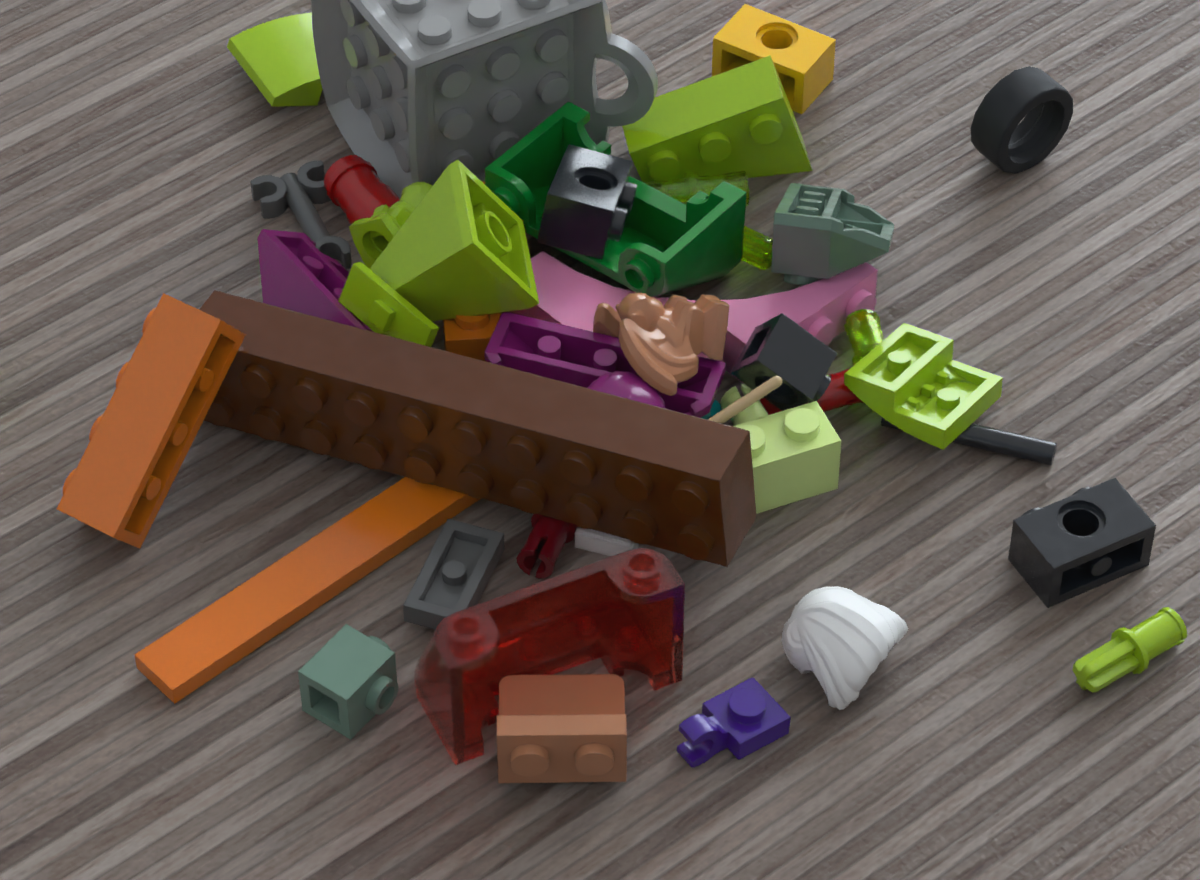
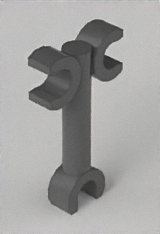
[250,161,352,269]

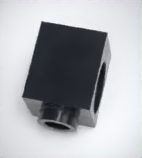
[730,313,837,411]

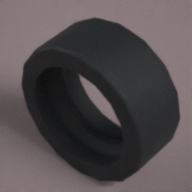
[970,66,1073,174]

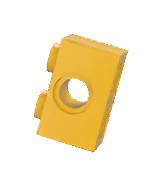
[712,4,836,114]

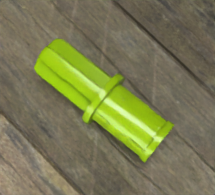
[1072,607,1187,692]

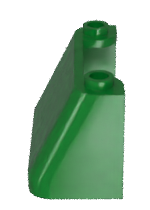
[485,101,747,297]

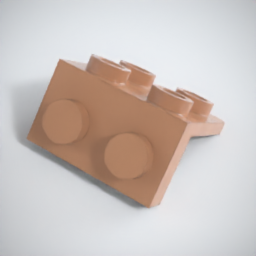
[497,674,627,783]

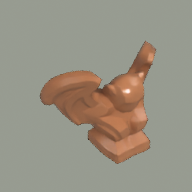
[593,293,729,396]

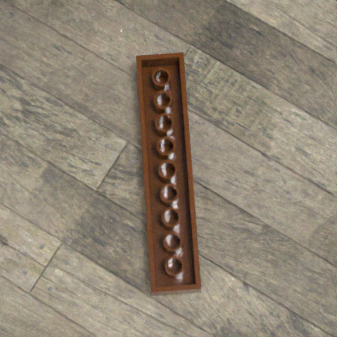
[199,290,757,567]

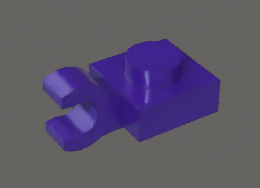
[676,677,791,767]

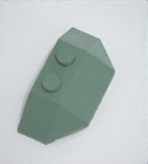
[771,183,894,285]

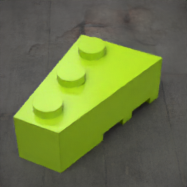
[622,55,812,189]

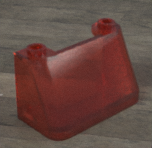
[414,548,685,765]

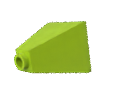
[370,160,539,321]

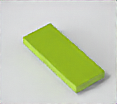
[338,262,439,347]

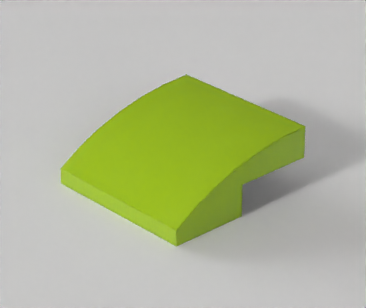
[227,12,323,107]
[844,323,1003,450]

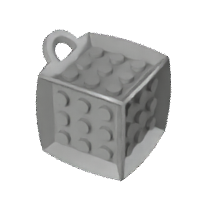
[311,0,658,198]

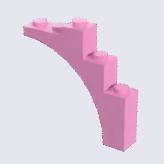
[508,251,878,384]

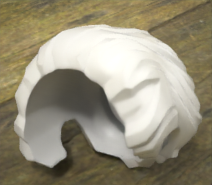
[782,586,908,710]

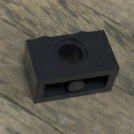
[537,144,638,260]
[1008,478,1156,608]

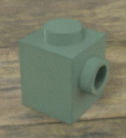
[298,624,399,740]

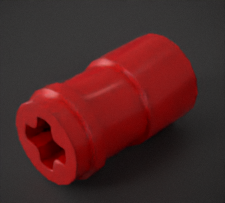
[324,155,400,224]

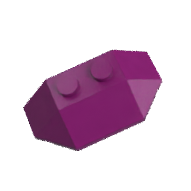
[257,229,374,332]
[485,312,726,418]

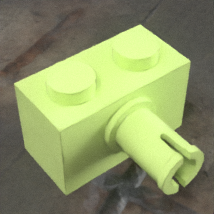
[720,384,841,514]

